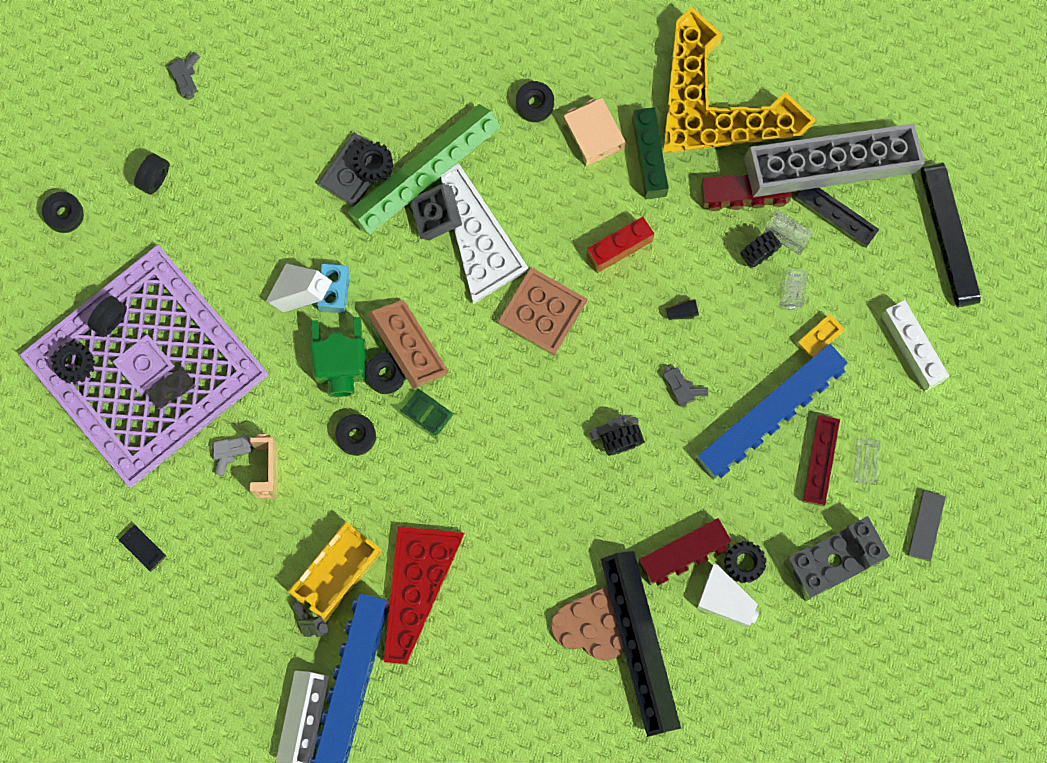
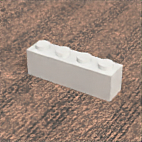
[881,300,949,391]
[276,671,329,763]

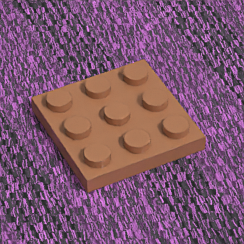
[498,267,588,356]

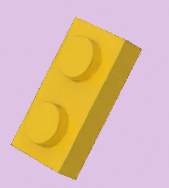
[797,314,845,359]

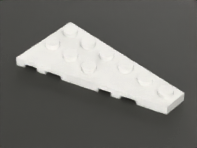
[441,163,528,304]

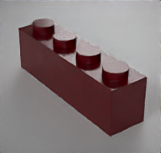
[701,175,792,211]
[638,518,732,586]

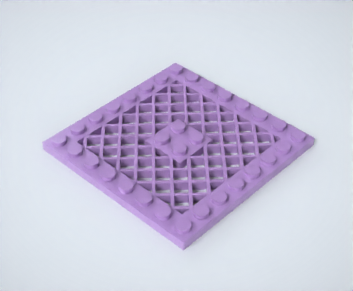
[20,245,269,489]

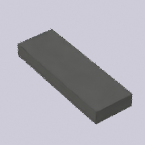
[908,491,946,562]

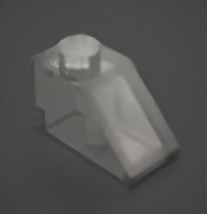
[779,269,808,310]

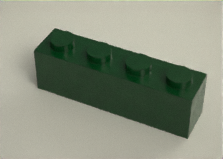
[632,107,669,200]

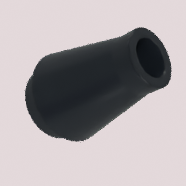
[666,298,699,321]

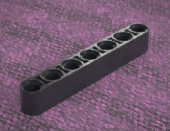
[920,162,981,308]

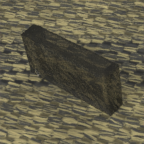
[146,367,196,411]

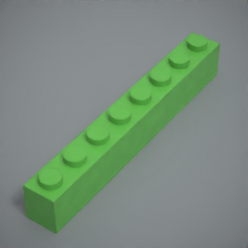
[348,104,501,235]

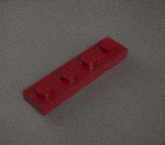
[802,415,840,507]

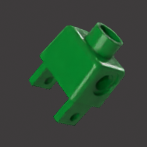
[309,317,367,397]

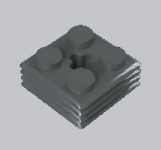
[410,184,462,241]

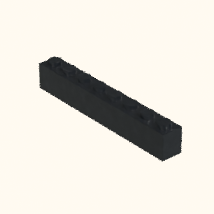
[600,551,681,737]

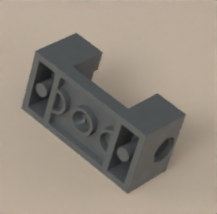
[784,516,890,602]

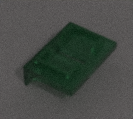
[400,388,454,439]

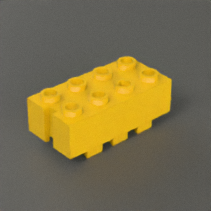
[288,521,383,623]

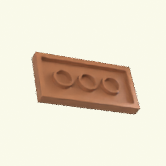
[368,300,449,389]

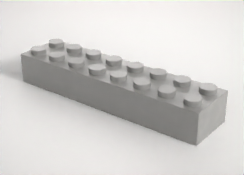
[744,124,925,197]

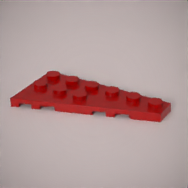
[384,527,465,665]

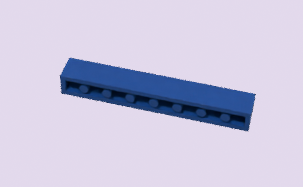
[696,344,848,480]

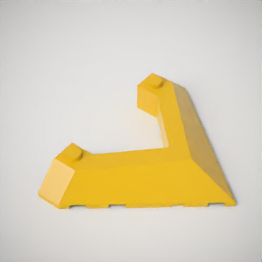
[663,6,816,154]

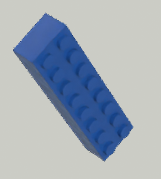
[310,593,389,763]

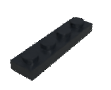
[795,188,879,248]

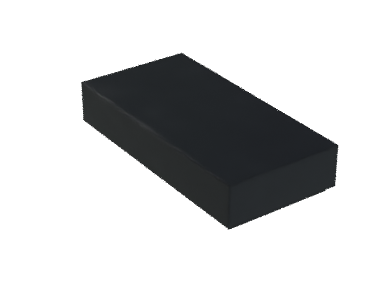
[119,524,167,572]

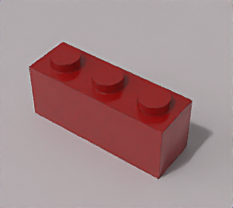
[586,216,655,273]

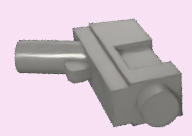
[211,435,253,476]

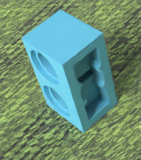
[314,264,350,314]

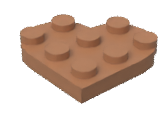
[552,587,624,661]

